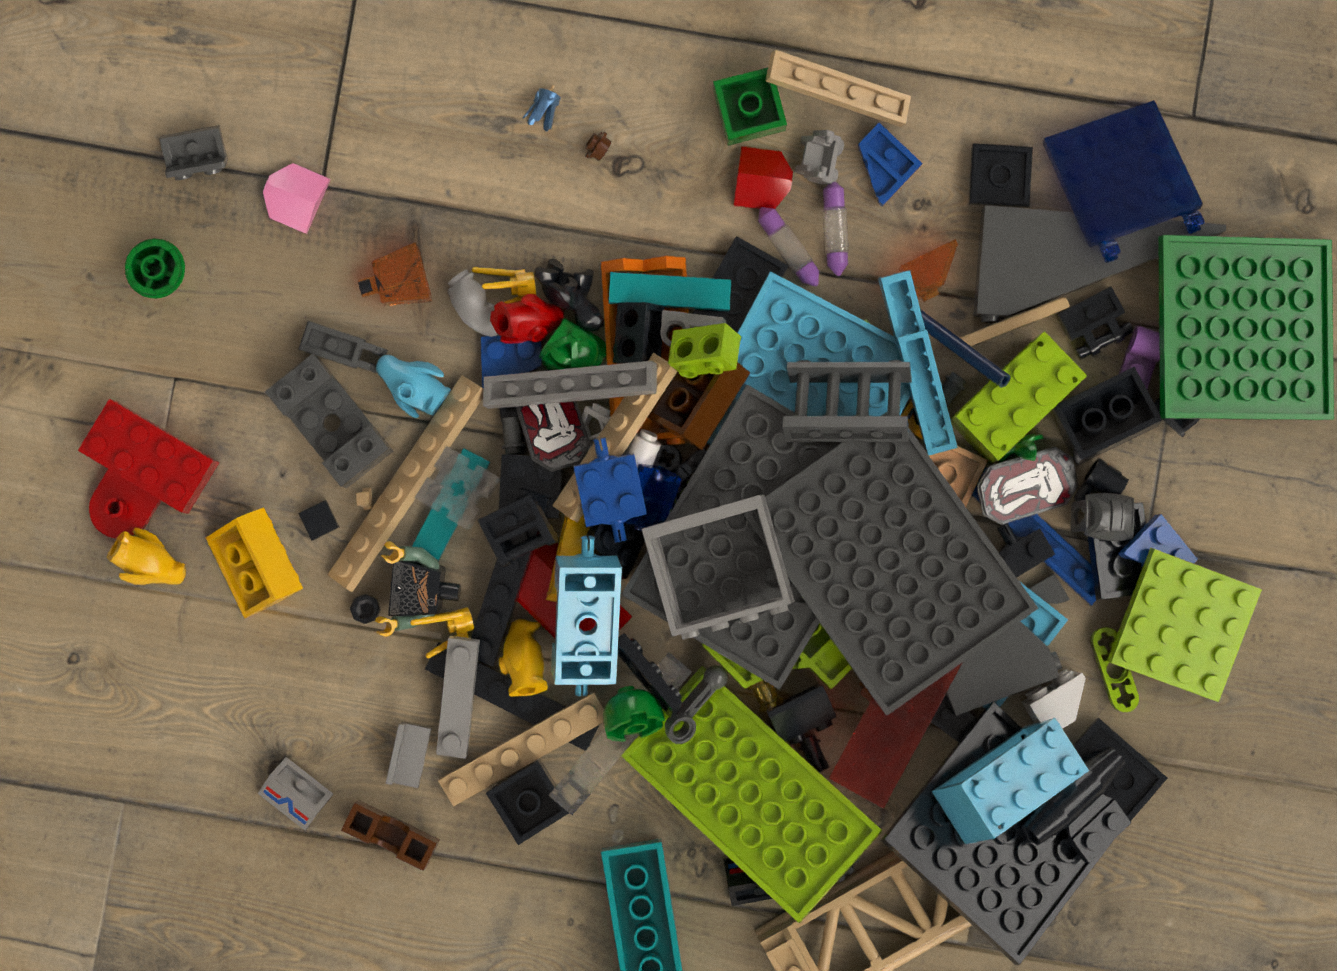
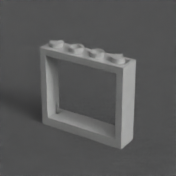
[642,494,795,640]

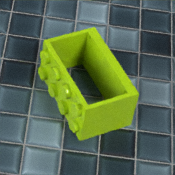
[950,331,1087,464]

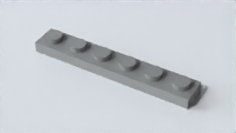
[483,361,657,409]

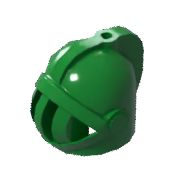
[539,318,606,371]

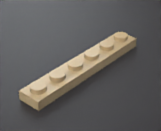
[552,353,677,523]
[438,691,605,807]

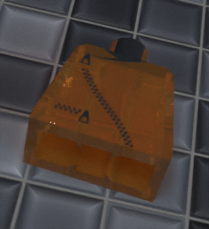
[358,242,433,306]

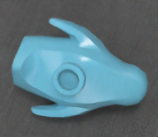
[376,355,451,418]

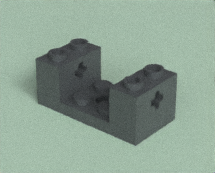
[265,354,394,489]

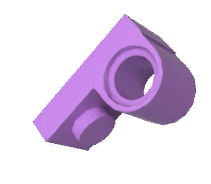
[1119,326,1160,389]

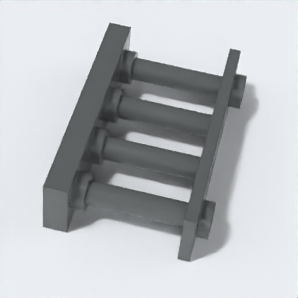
[782,360,912,442]

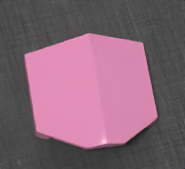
[263,163,330,234]

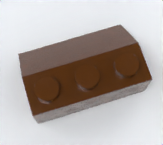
[647,362,750,450]

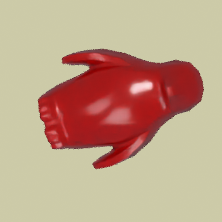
[490,294,564,344]

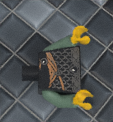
[375,541,461,637]

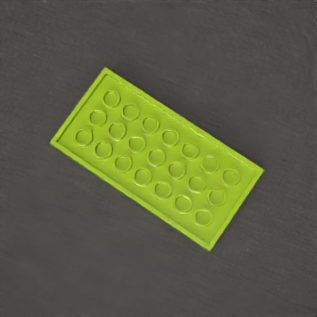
[621,666,883,923]

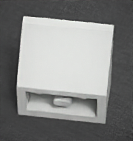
[1021,669,1086,729]

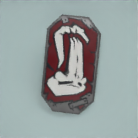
[515,370,591,472]
[977,447,1079,525]

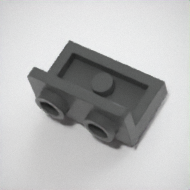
[159,125,228,180]

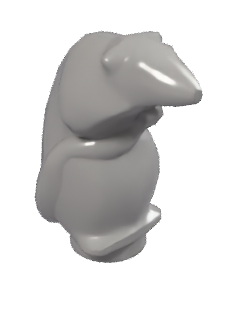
[448,269,499,337]

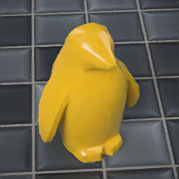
[107,528,186,585]
[499,619,548,697]

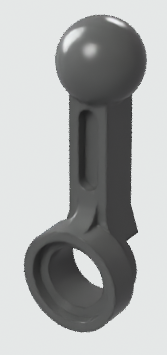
[665,665,728,744]

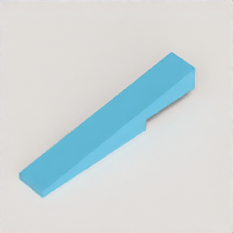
[878,270,958,455]

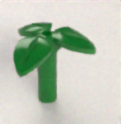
[998,434,1044,463]

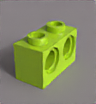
[668,323,741,378]

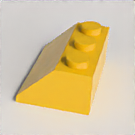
[206,507,303,619]

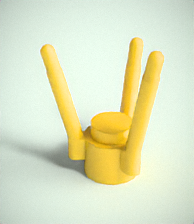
[472,267,536,304]
[410,607,474,659]

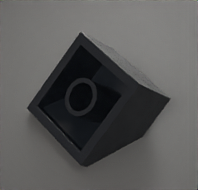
[765,683,837,746]

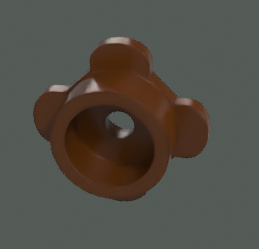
[585,132,612,161]

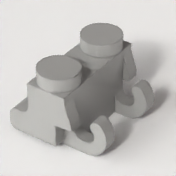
[794,130,844,185]

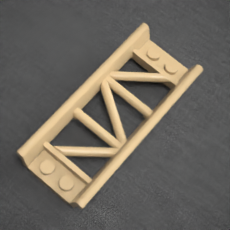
[754,852,972,971]

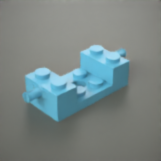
[551,536,622,696]

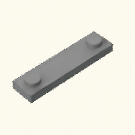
[436,635,480,759]

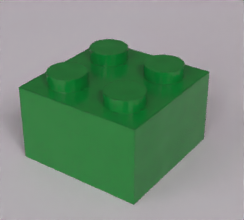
[713,67,787,146]

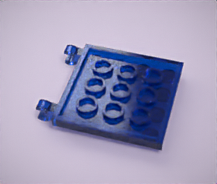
[1043,100,1205,263]

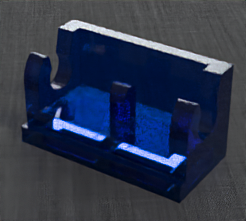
[623,464,682,531]

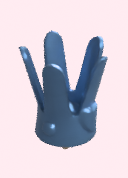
[522,85,561,132]

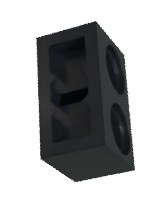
[613,302,665,364]

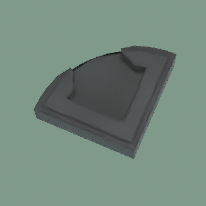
[1029,574,1070,604]

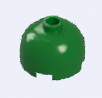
[603,686,665,741]

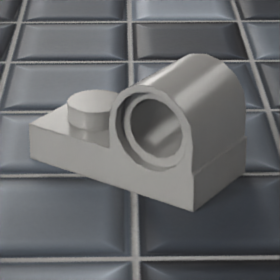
[660,310,726,347]

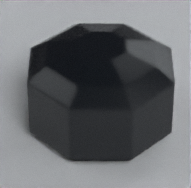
[350,594,381,624]

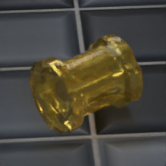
[748,680,784,713]

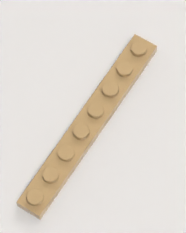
[327,375,483,592]

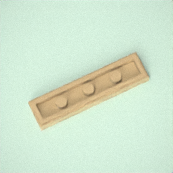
[954,297,1070,354]

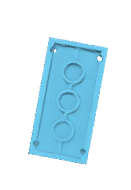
[932,718,1089,844]

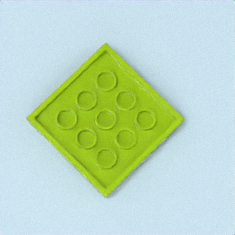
[1107,547,1262,702]

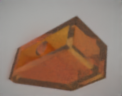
[898,239,958,303]

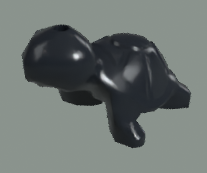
[534,259,604,331]

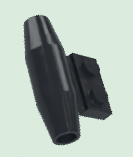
[1022,746,1131,863]

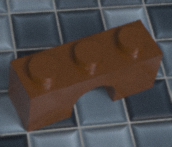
[341,800,440,871]

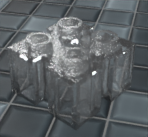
[415,446,500,531]

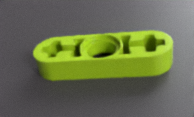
[1090,627,1139,712]

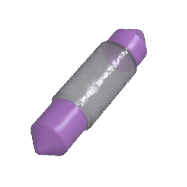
[823,182,849,276]
[758,207,819,286]

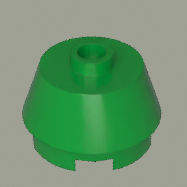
[125,238,185,299]

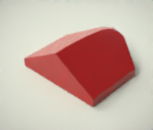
[734,146,793,210]

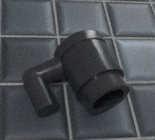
[1074,458,1129,502]

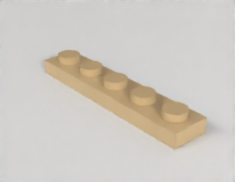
[765,50,911,127]

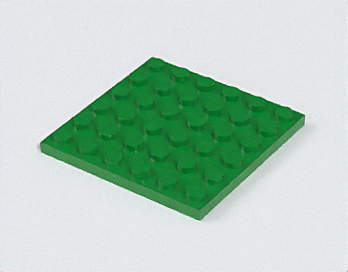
[1158,235,1334,420]

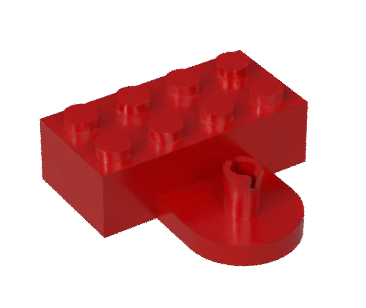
[78,399,220,539]

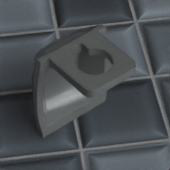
[1070,493,1134,541]

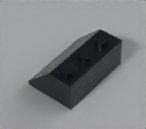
[1053,367,1163,466]

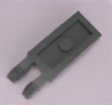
[298,321,388,374]

